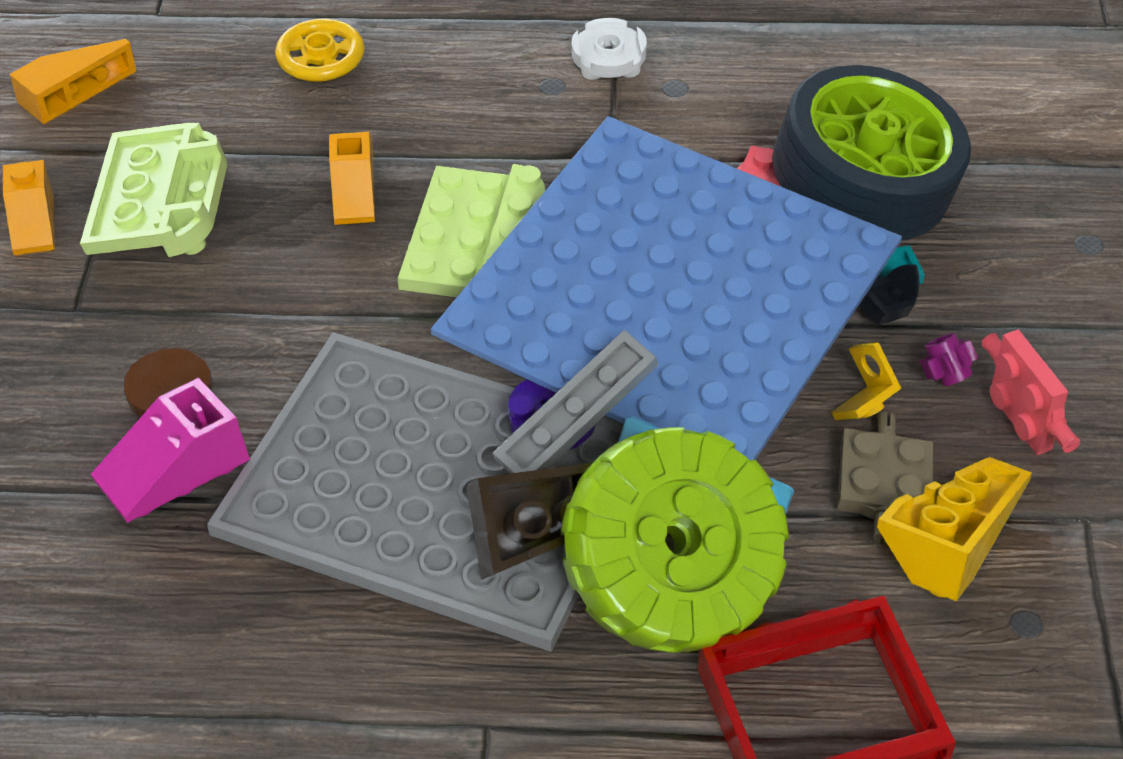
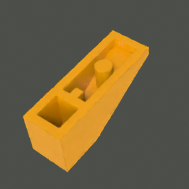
[9,39,136,124]

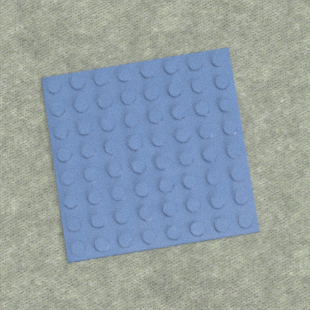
[431,116,902,461]

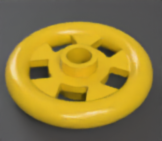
[275,19,365,82]

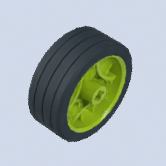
[772,65,971,241]

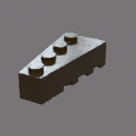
[467,462,593,580]

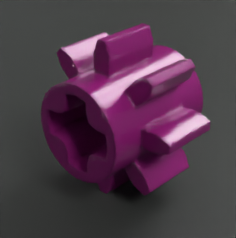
[919,333,979,386]

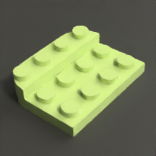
[80,123,227,257]
[398,164,545,297]

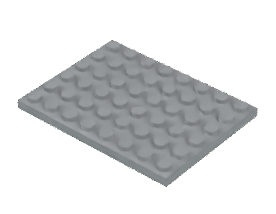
[207,332,624,652]

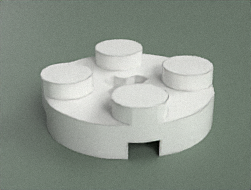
[572,18,647,80]

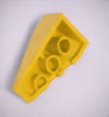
[877,457,1032,601]

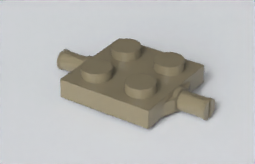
[837,412,933,545]

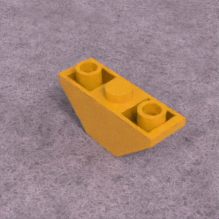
[329,132,375,225]

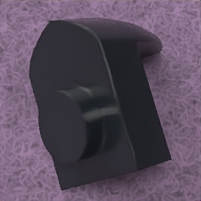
[859,264,920,326]

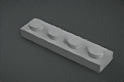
[493,330,658,474]

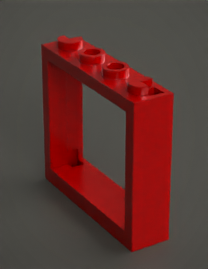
[698,595,956,759]

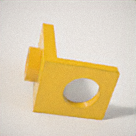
[831,342,902,420]

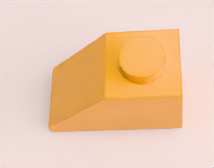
[3,160,55,256]

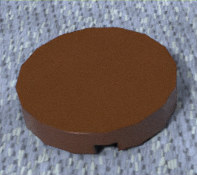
[124,348,212,417]

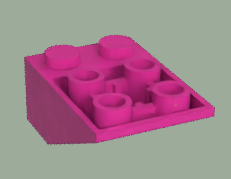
[91,378,250,523]

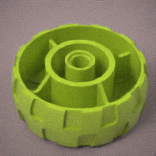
[561,427,789,653]

